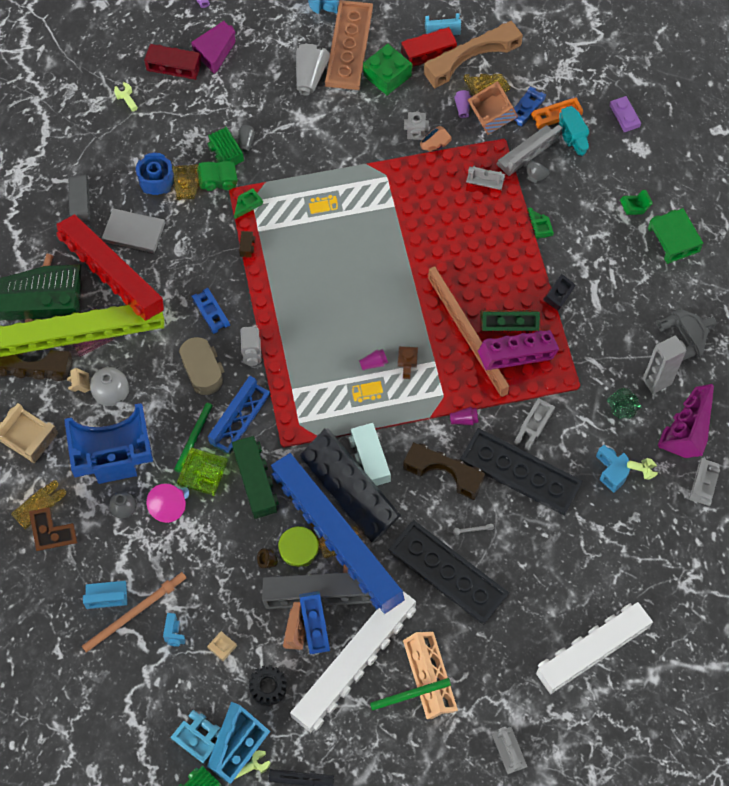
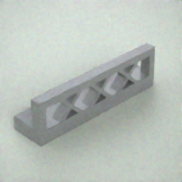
[496,125,562,176]

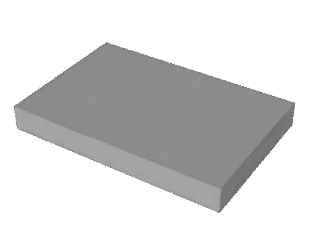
[102,208,165,253]

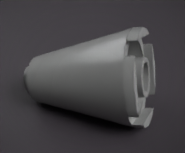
[296,44,330,95]

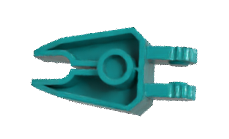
[559,106,589,156]

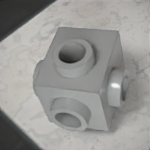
[404,112,429,140]

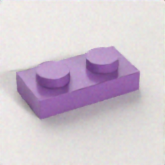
[609,96,641,132]

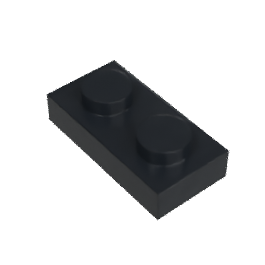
[543,274,576,311]

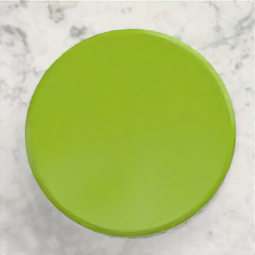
[278,526,319,567]

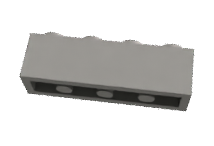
[643,335,686,394]

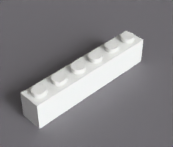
[536,602,653,694]

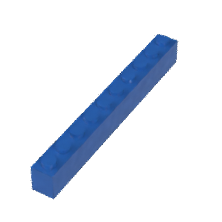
[271,453,405,614]

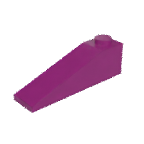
[658,384,714,458]

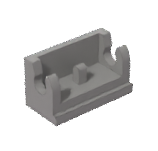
[689,458,720,506]

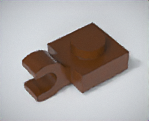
[398,346,418,379]

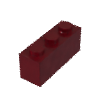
[144,44,202,80]

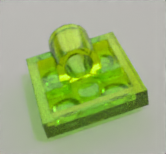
[177,447,228,496]

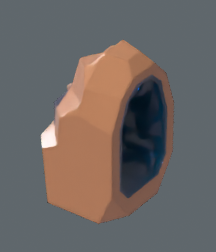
[420,126,452,152]

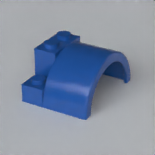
[65,403,153,484]

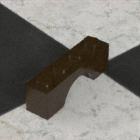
[0,350,73,381]
[403,442,485,500]

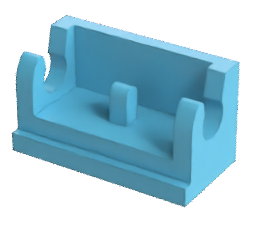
[425,13,461,35]

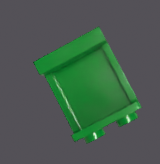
[648,208,703,264]

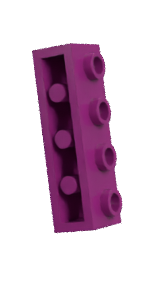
[478,330,559,370]

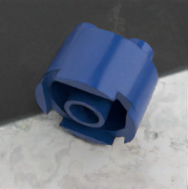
[136,153,174,195]

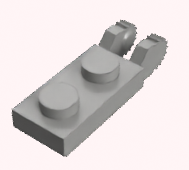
[514,398,555,451]

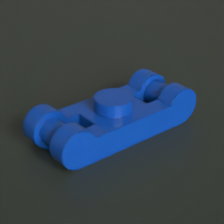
[514,86,546,127]
[191,288,230,334]

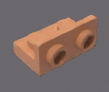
[283,602,306,650]

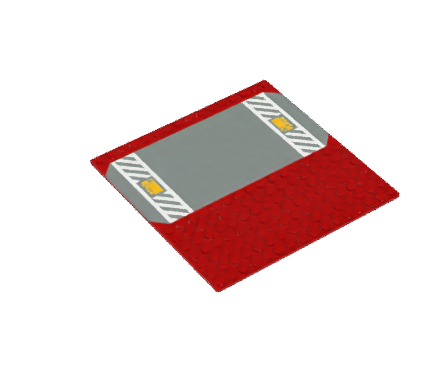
[229,139,580,448]

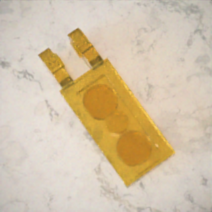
[11,480,66,529]

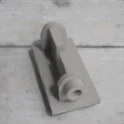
[466,165,505,190]
[492,727,527,774]

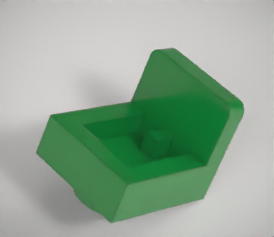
[620,190,653,215]

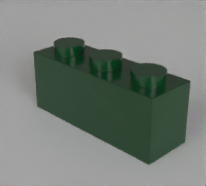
[480,310,540,331]

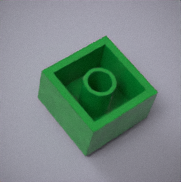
[363,44,412,96]

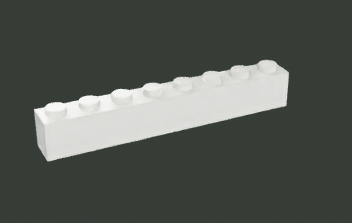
[290,591,416,733]

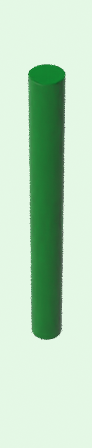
[174,403,213,473]
[370,678,451,711]

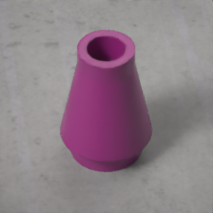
[359,349,388,371]
[450,407,479,426]

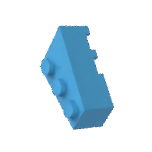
[207,702,270,784]

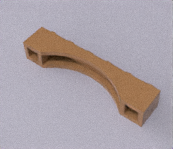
[424,20,523,88]

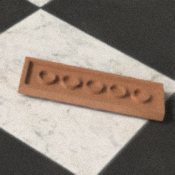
[325,0,373,90]

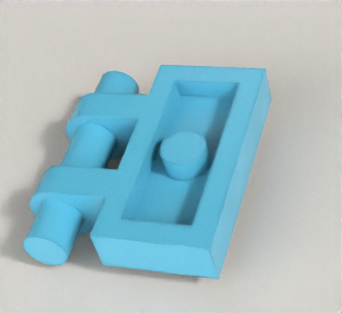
[170,710,221,764]

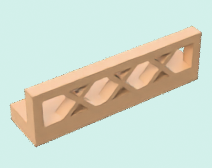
[403,632,458,719]

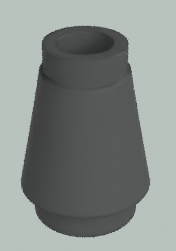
[238,125,256,153]

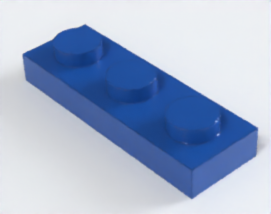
[299,591,330,654]

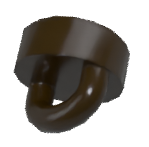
[257,548,278,568]

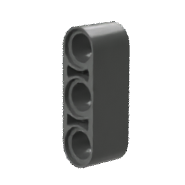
[68,174,90,221]

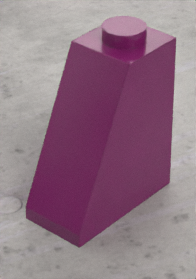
[191,21,236,74]

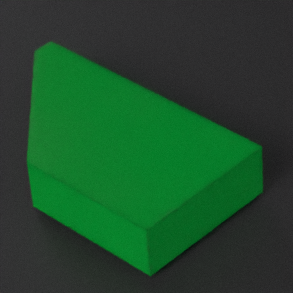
[234,188,263,219]
[527,207,554,239]

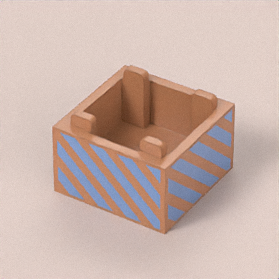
[467,81,518,135]

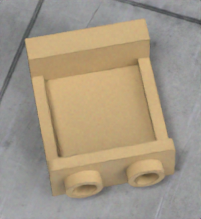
[0,403,58,463]

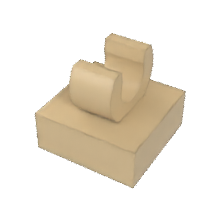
[67,368,90,393]
[207,631,237,661]

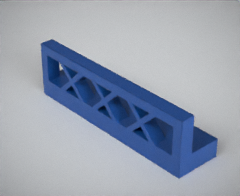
[208,376,270,454]

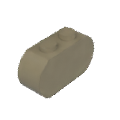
[179,337,224,395]

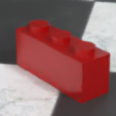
[401,27,457,67]

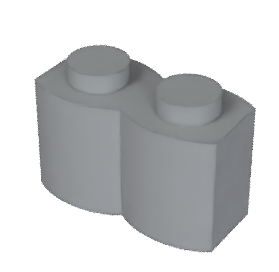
[240,326,262,366]

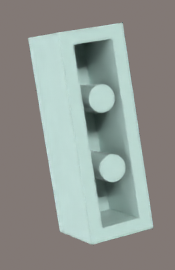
[348,423,391,486]

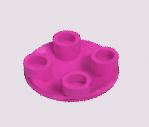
[146,484,186,523]

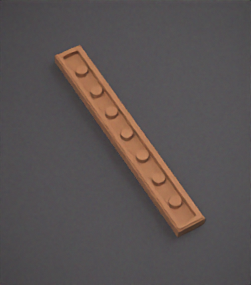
[428,266,509,397]

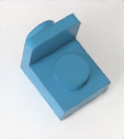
[163,613,186,646]

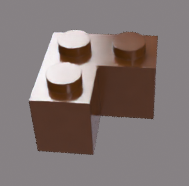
[29,507,78,551]

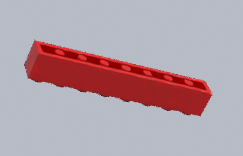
[56,214,164,321]

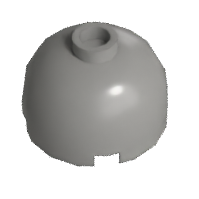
[90,367,129,406]

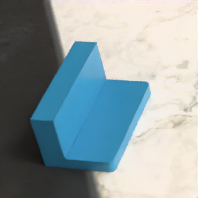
[83,581,127,609]

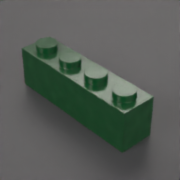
[231,436,279,519]

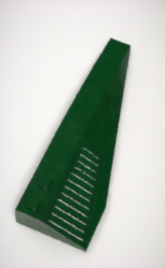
[0,264,81,321]

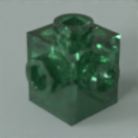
[607,388,641,419]

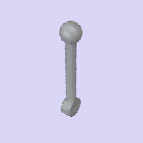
[453,524,494,535]

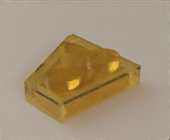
[463,74,510,95]
[172,164,200,200]

